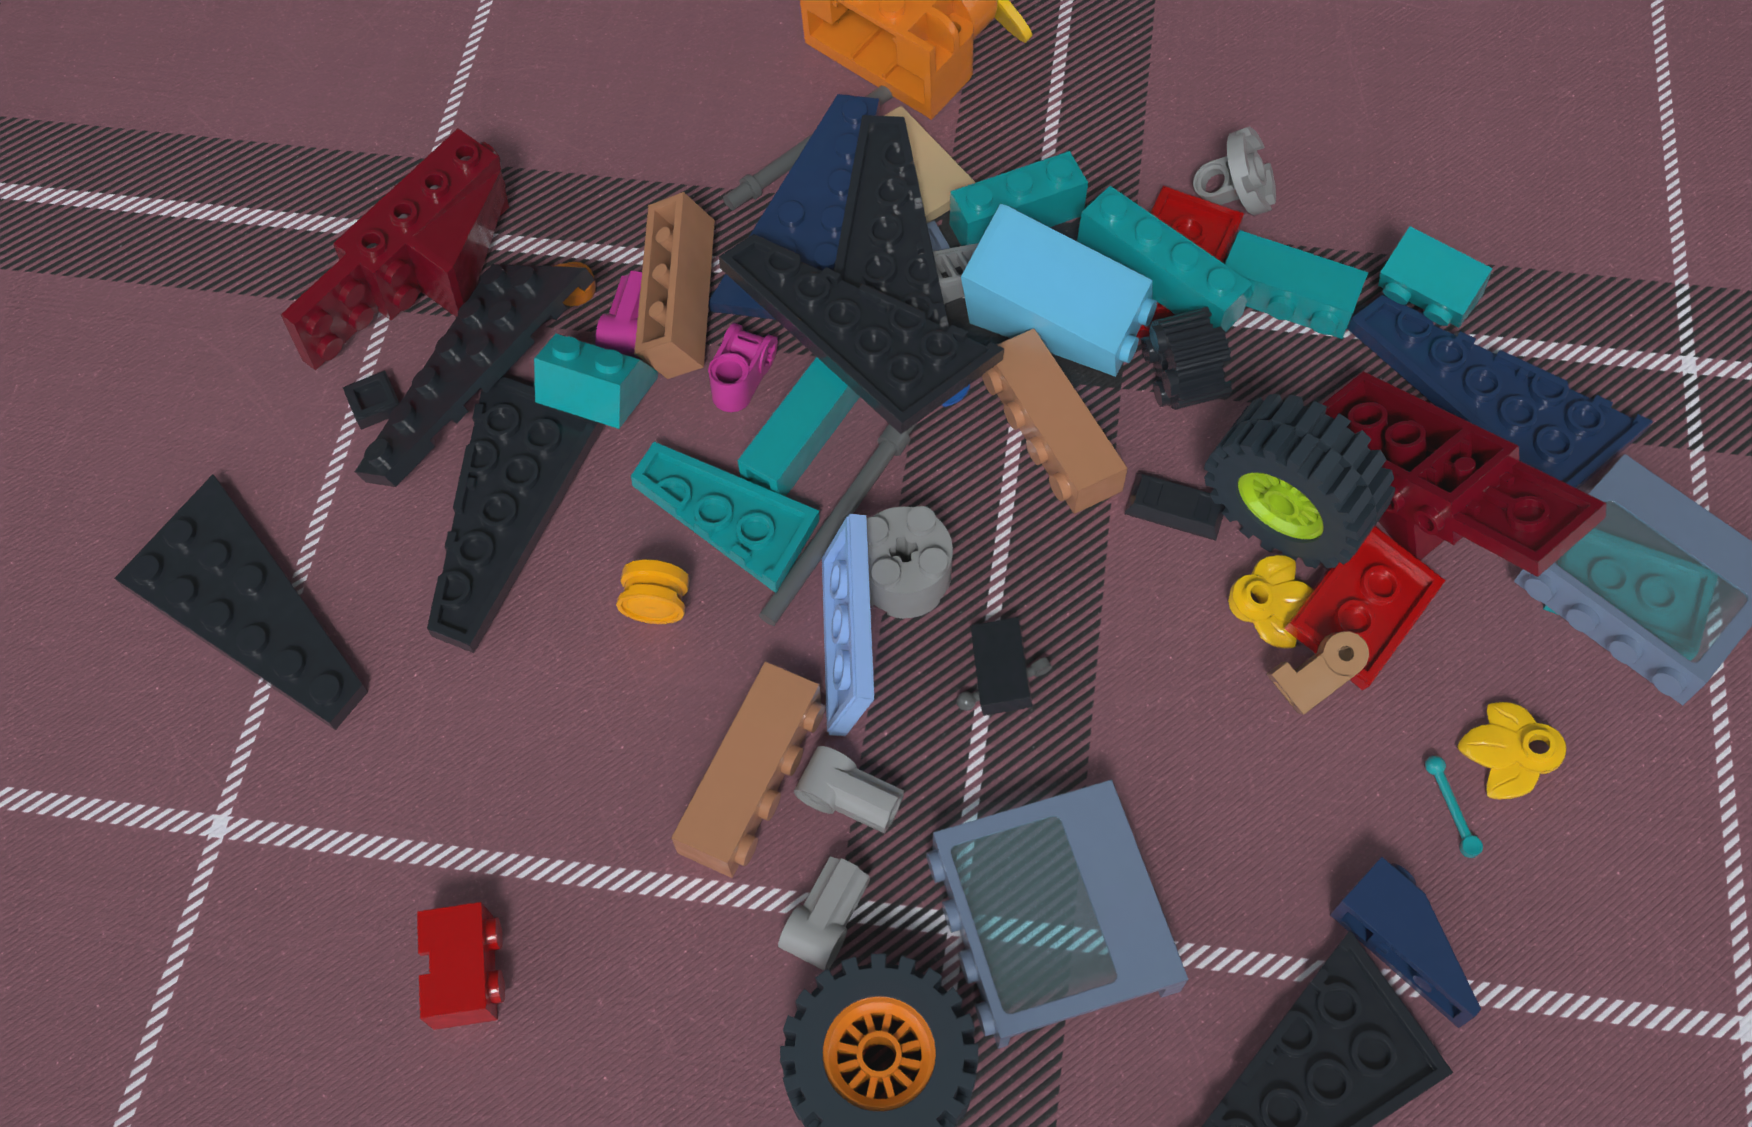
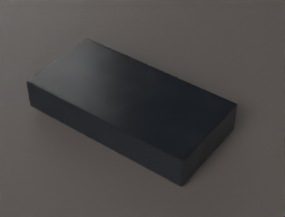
[970,617,1033,716]

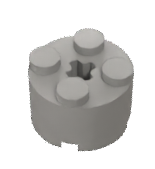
[866,506,953,619]

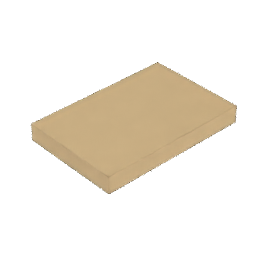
[884,106,976,223]

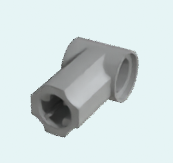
[793,746,904,834]
[778,856,870,971]

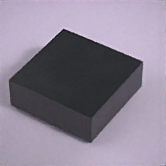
[342,370,400,430]

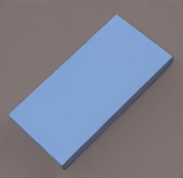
[822,514,874,736]

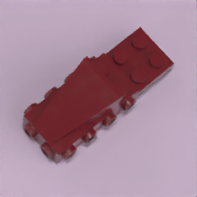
[281,128,509,371]
[1323,371,1606,577]

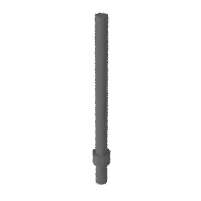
[759,422,918,626]

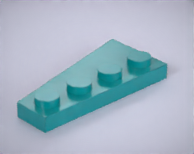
[631,442,819,593]

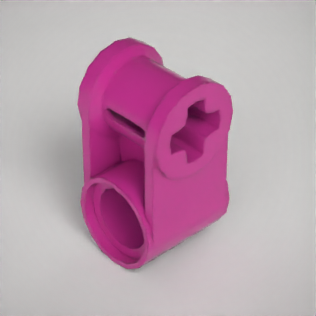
[708,323,778,413]

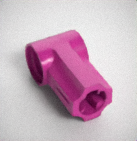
[595,271,642,360]

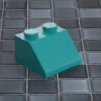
[1378,226,1493,328]
[534,333,658,429]

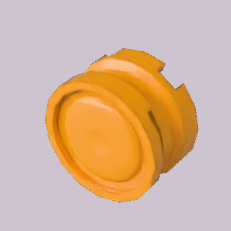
[616,559,690,624]

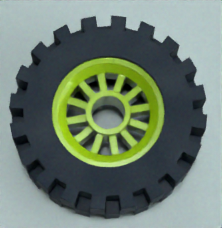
[1204,394,1395,568]

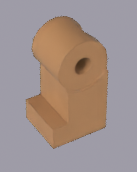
[1266,631,1369,715]

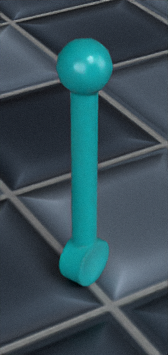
[1425,756,1483,858]

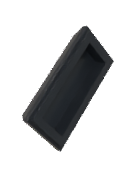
[1125,473,1226,541]

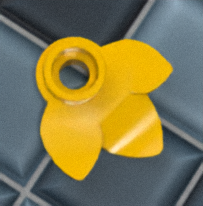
[1228,555,1313,648]
[1458,702,1566,800]

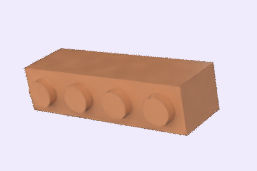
[634,192,715,379]
[982,329,1128,514]
[671,662,825,878]

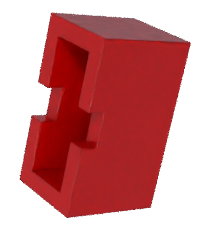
[417,902,505,1030]

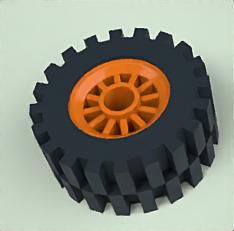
[780,954,979,1127]

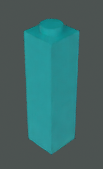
[737,357,860,497]

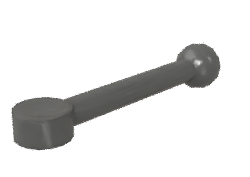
[956,658,1052,711]

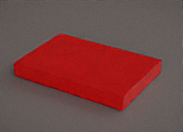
[1284,526,1446,691]

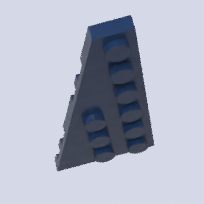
[708,94,880,320]
[1347,295,1654,489]

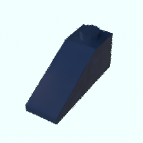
[1330,857,1481,1028]

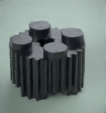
[1141,307,1232,410]

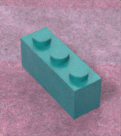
[949,151,1088,246]
[1225,230,1368,339]

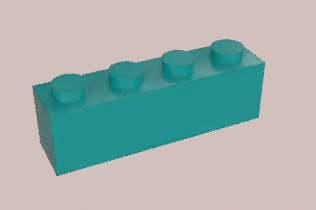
[1077,186,1253,332]

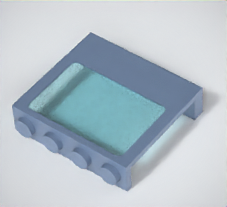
[1514,454,1752,706]
[926,780,1189,1049]

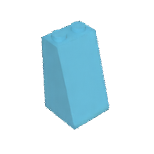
[961,204,1157,377]

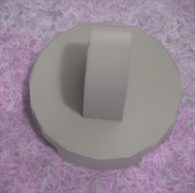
[1193,126,1276,216]

